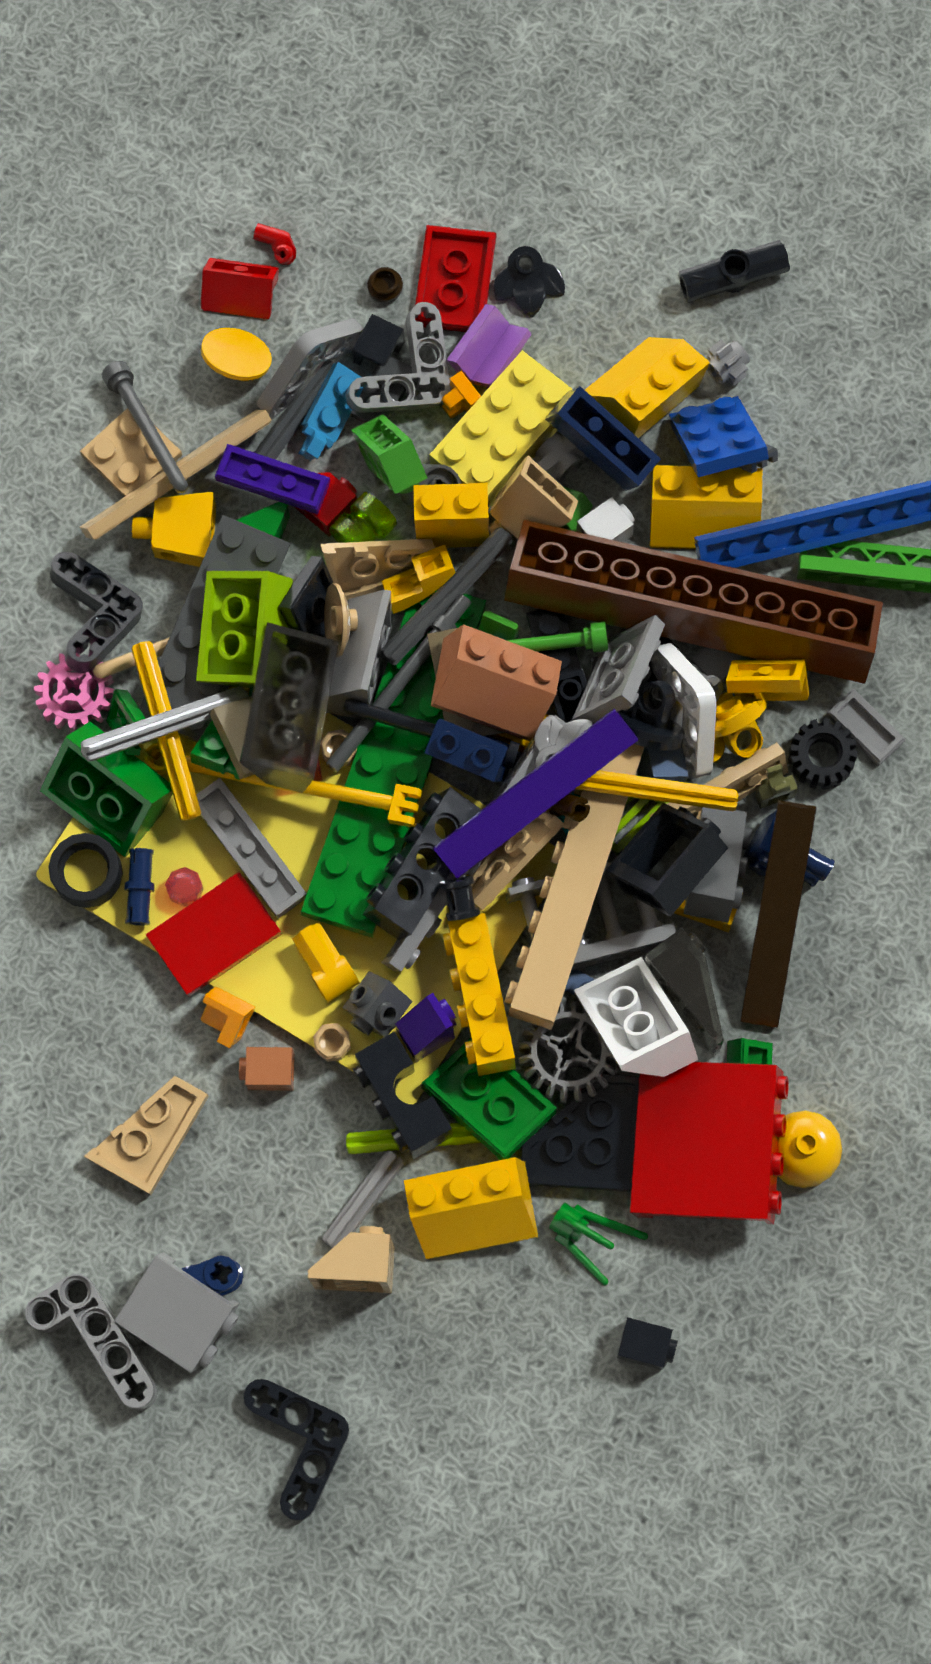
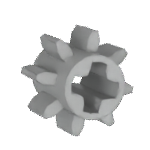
[707,339,750,386]

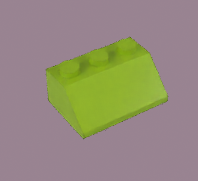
[196,571,293,689]

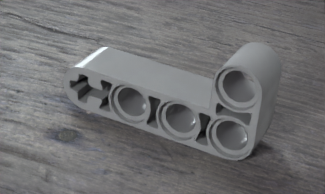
[25,1274,158,1410]

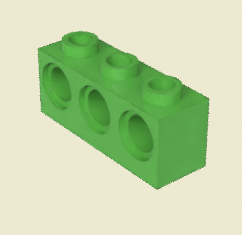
[351,414,428,494]

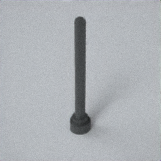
[102,361,188,493]

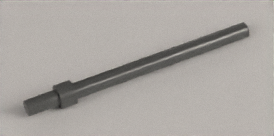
[326,594,471,773]

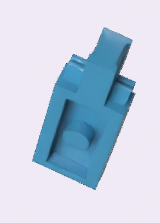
[298,362,363,461]

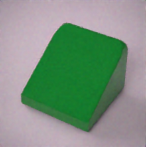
[726,1038,773,1065]

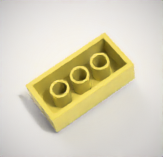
[429,350,572,509]

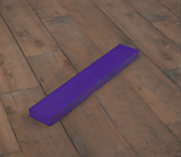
[434,708,638,878]

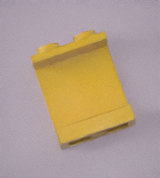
[413,483,489,548]

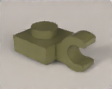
[755,763,798,809]

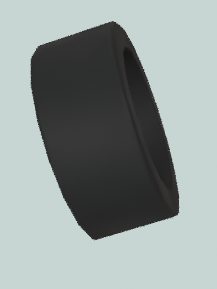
[48,833,123,908]

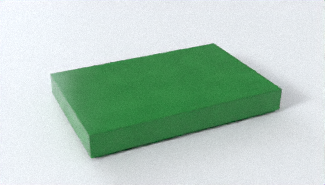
[421,1038,557,1160]

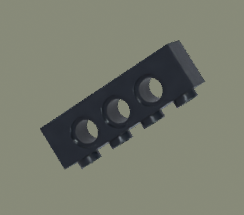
[363,787,481,940]

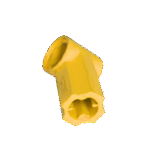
[292,922,360,1003]

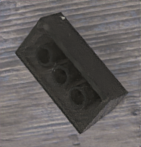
[239,622,339,793]

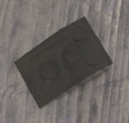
[644,927,724,1057]

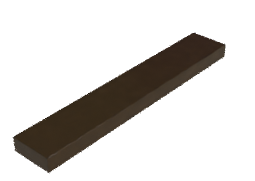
[740,800,816,1028]

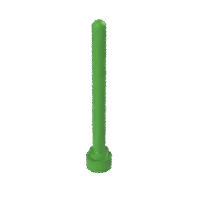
[431,622,608,659]

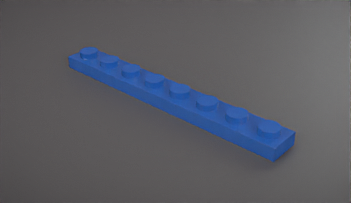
[694,480,931,568]

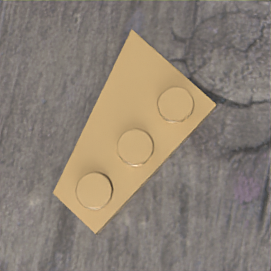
[320,538,435,601]
[471,813,565,910]
[84,1076,209,1195]

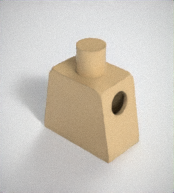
[489,456,578,539]

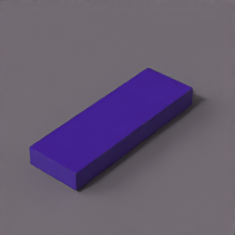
[215,444,330,514]

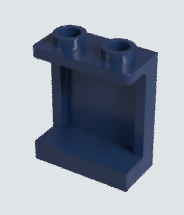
[425,719,510,782]

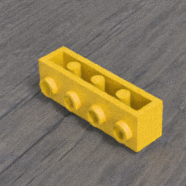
[442,913,516,1076]

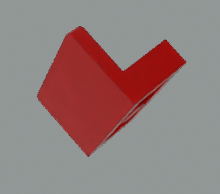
[201,258,279,319]

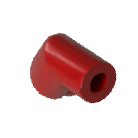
[253,223,297,265]

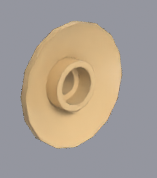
[324,583,358,658]

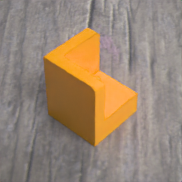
[201,987,255,1048]

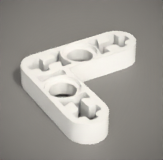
[650,643,716,779]

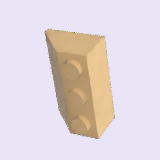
[308,1226,395,1293]

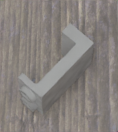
[114,1252,240,1373]

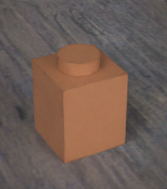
[239,1047,295,1091]

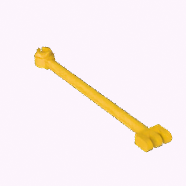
[144,742,422,827]

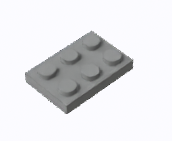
[572,615,665,723]

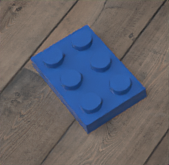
[669,396,769,477]

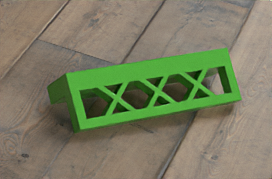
[797,540,931,593]

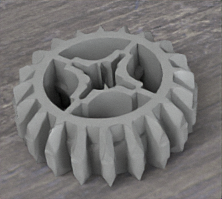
[518,1001,616,1104]

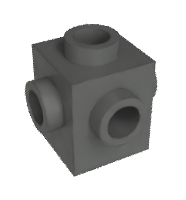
[342,971,413,1037]

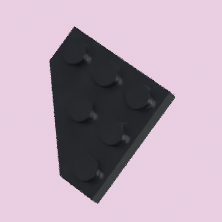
[522,1074,640,1192]

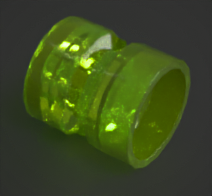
[329,491,398,543]

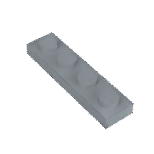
[196,778,307,919]

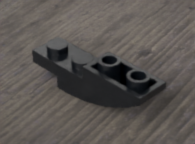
[526,609,596,724]

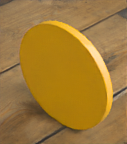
[201,328,272,381]

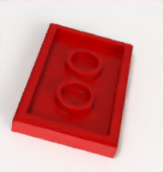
[415,225,497,332]
[145,872,282,997]

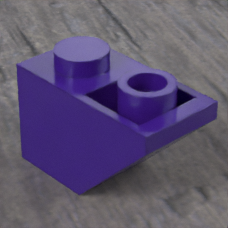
[395,993,457,1062]

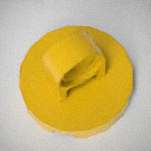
[715,692,767,758]

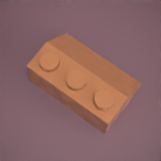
[431,624,562,741]

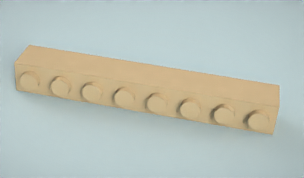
[504,744,644,1030]

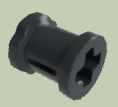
[440,876,480,921]

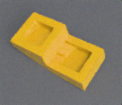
[382,544,456,614]

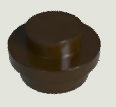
[367,267,403,303]

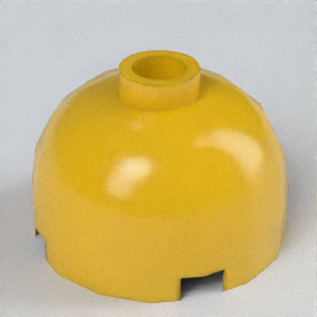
[778,1110,843,1188]

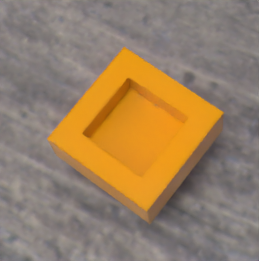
[441,371,481,418]

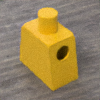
[132,492,217,567]

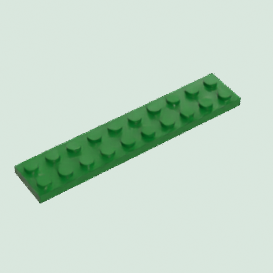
[301,590,486,938]

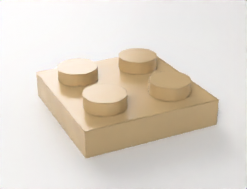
[80,408,182,497]

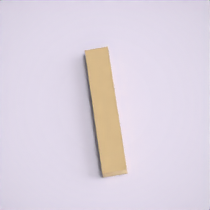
[80,409,272,540]

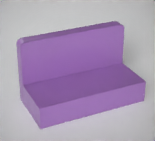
[447,304,531,388]

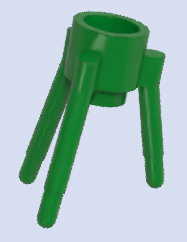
[549,1203,648,1285]

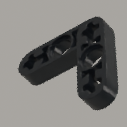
[50,552,143,673]
[244,1379,350,1521]

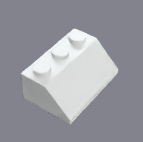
[574,957,698,1077]

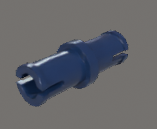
[124,848,155,926]

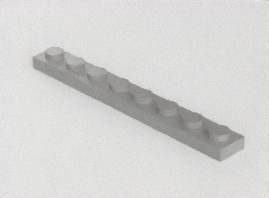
[382,715,566,972]

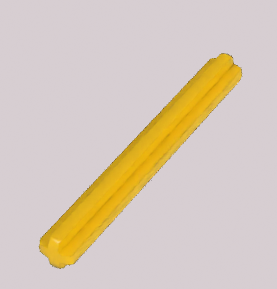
[131,641,201,820]
[575,770,738,811]

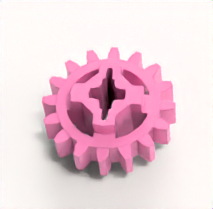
[34,652,114,732]

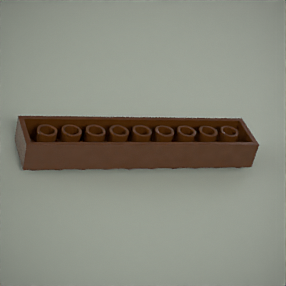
[504,520,883,684]

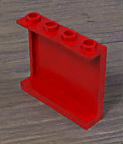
[630,1062,789,1225]

